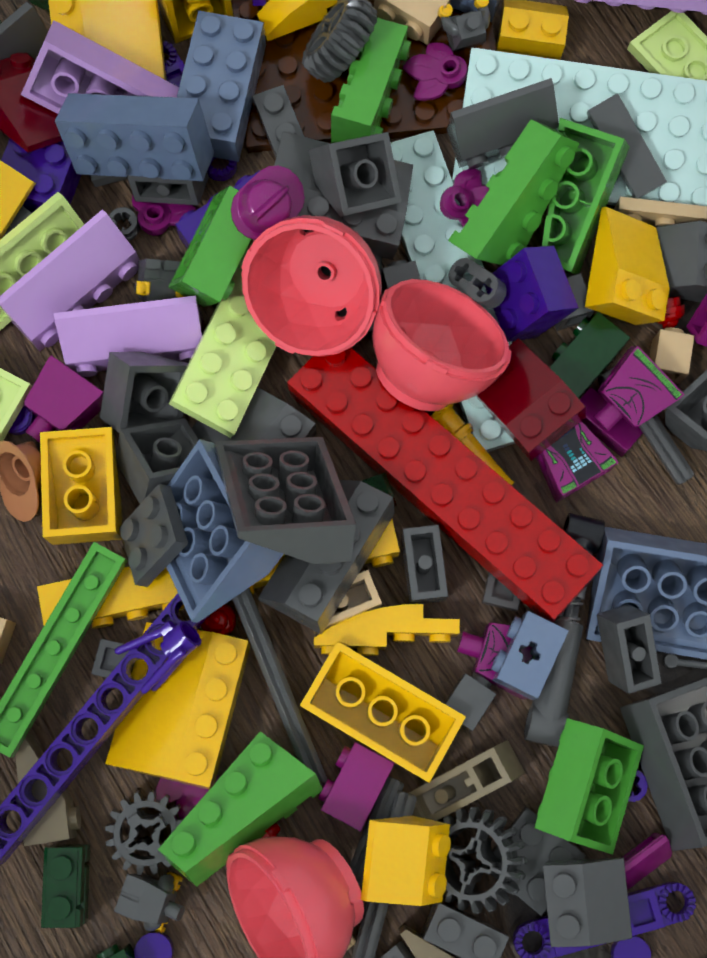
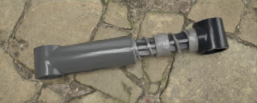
[524,513,605,748]

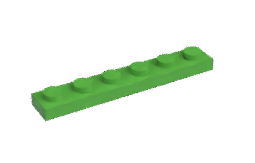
[0,542,128,758]

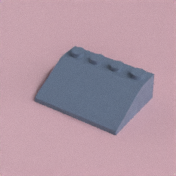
[166,439,284,623]
[585,527,707,660]

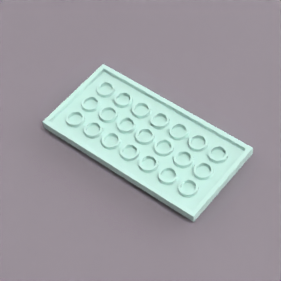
[452,47,707,206]

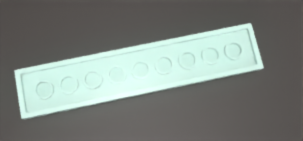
[391,130,515,452]

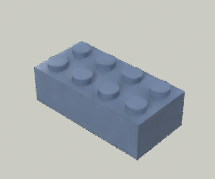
[177,10,266,162]
[55,93,214,181]

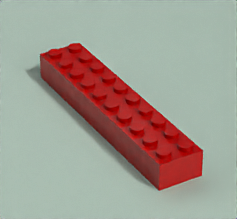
[287,348,603,623]

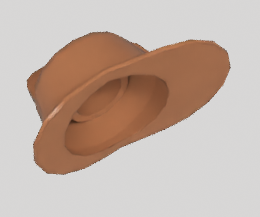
[0,440,41,522]

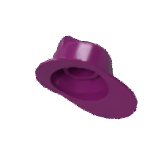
[231,165,305,240]

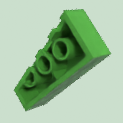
[331,18,412,143]
[542,118,630,275]
[448,119,580,265]
[158,731,323,887]

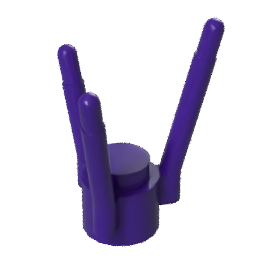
[115,620,201,694]

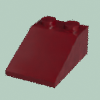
[0,53,63,153]
[476,338,586,461]

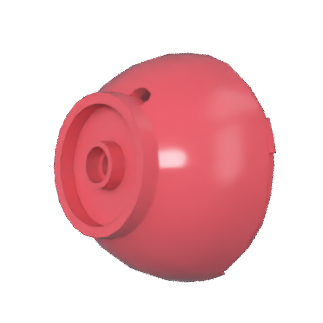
[241,215,382,356]
[372,279,512,411]
[226,836,364,958]

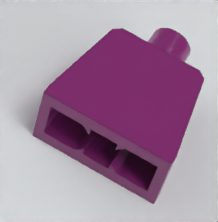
[24,355,103,443]

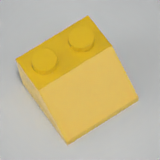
[496,0,569,60]
[361,816,451,906]

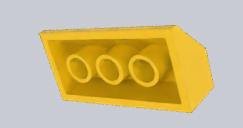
[300,641,466,783]

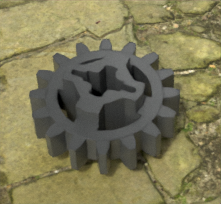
[105,790,184,875]

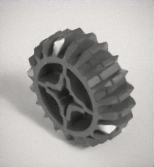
[302,0,377,83]
[443,807,528,914]

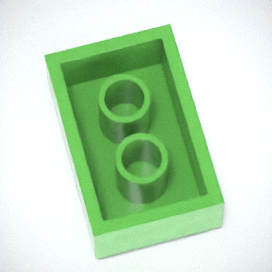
[168,185,251,307]
[534,718,644,855]

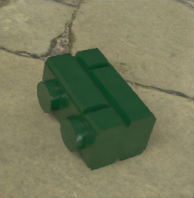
[41,844,90,928]

